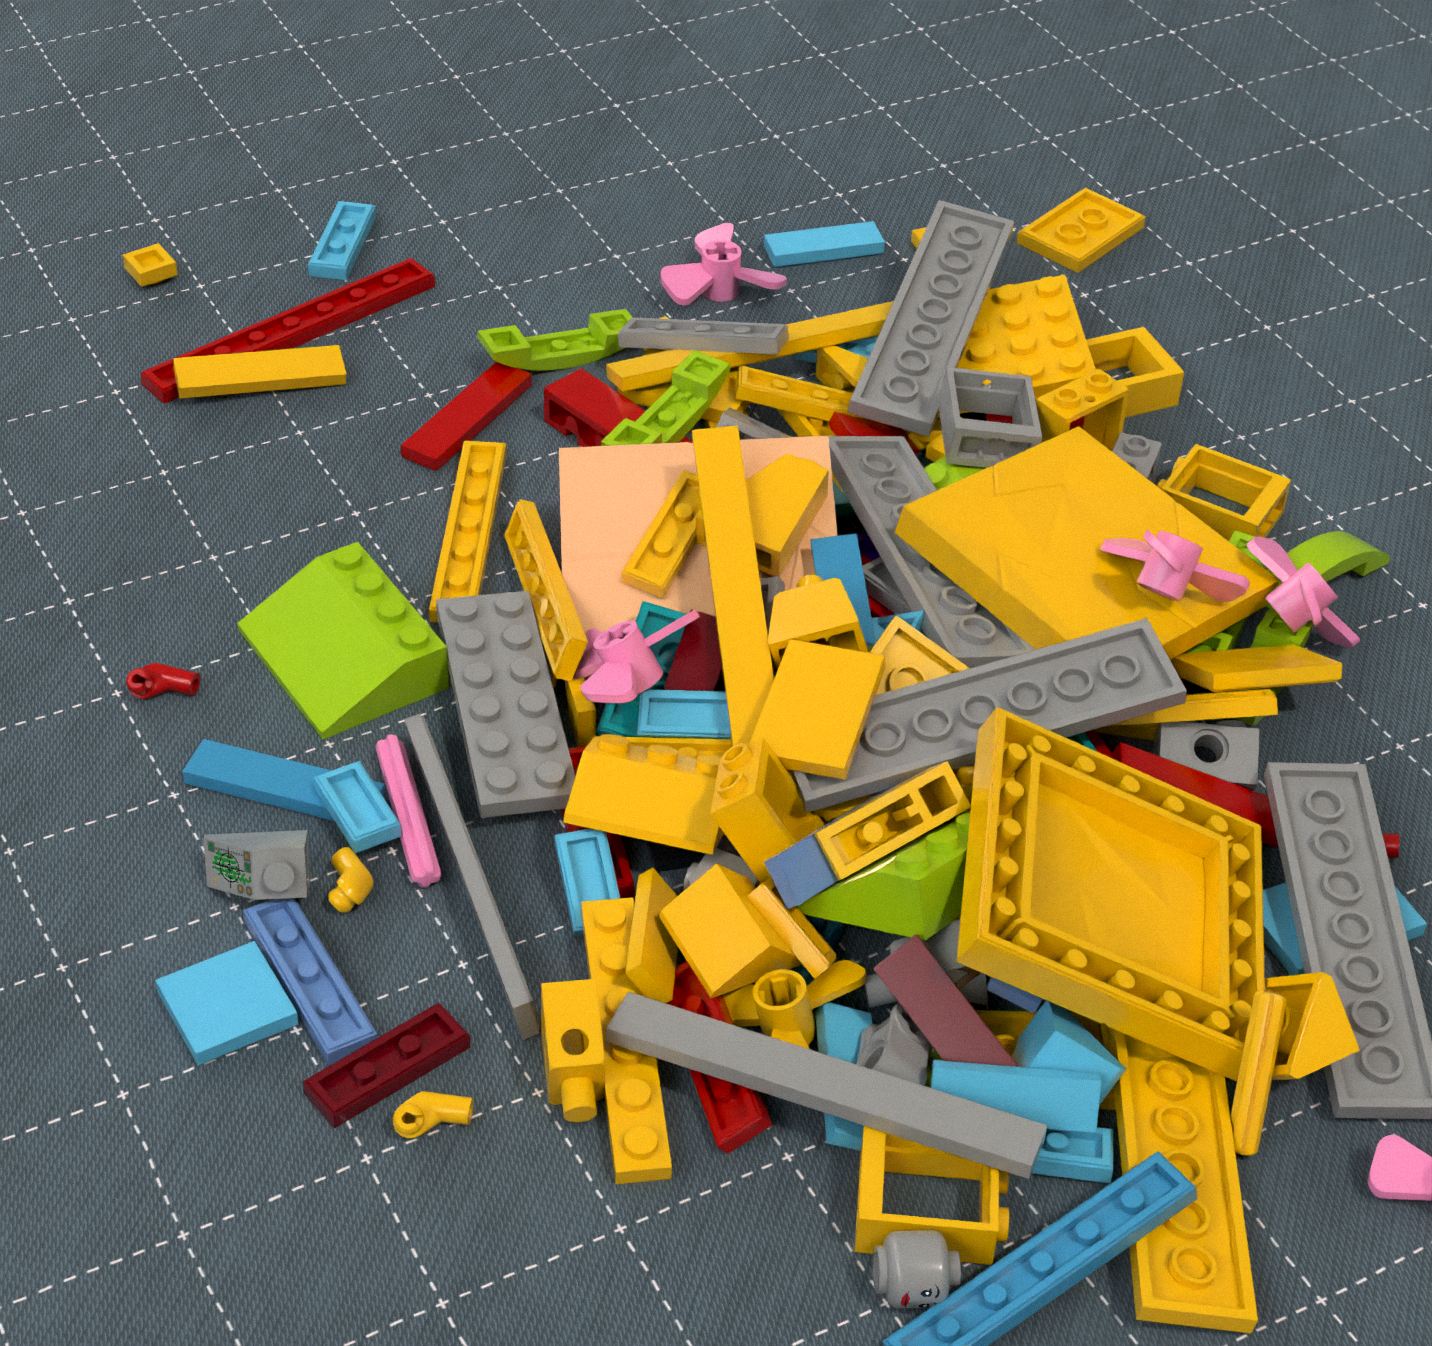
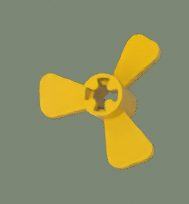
[722,960,867,1049]

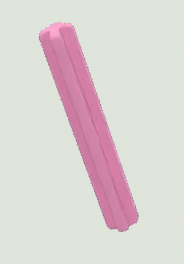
[376,734,441,888]

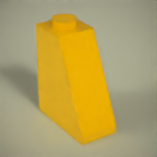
[696,453,829,577]

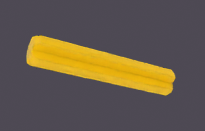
[1230,991,1287,1155]

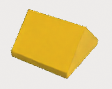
[659,863,801,999]
[1265,972,1360,1080]

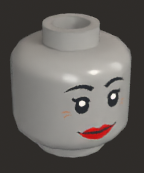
[873,1230,961,1308]

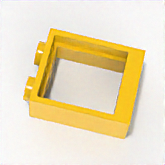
[1086,327,1184,417]
[1036,369,1129,451]
[1157,444,1291,541]
[710,737,825,884]
[854,1126,1009,1265]

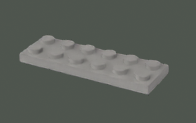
[436,591,575,818]

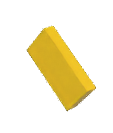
[746,877,837,979]

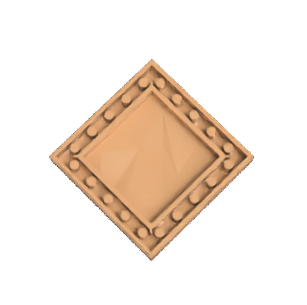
[559,436,838,698]

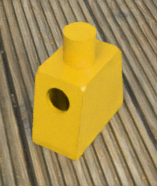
[768,574,869,670]
[541,979,605,1122]

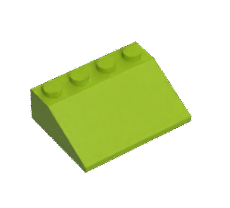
[237,542,449,740]
[797,808,971,940]

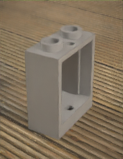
[938,367,1042,468]

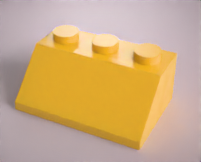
[563,734,724,855]

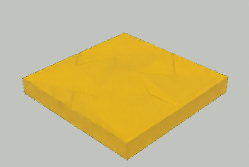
[894,426,1279,660]
[956,707,1265,1081]

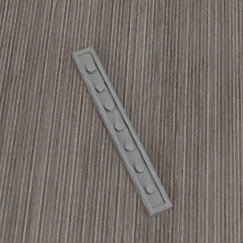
[404,714,541,1040]
[606,992,1048,1179]

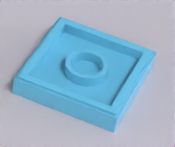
[155,941,299,1066]

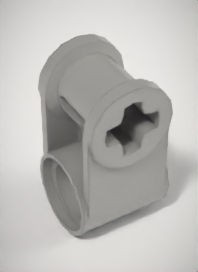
[856,1003,930,1086]

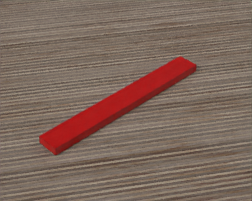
[140,258,435,404]

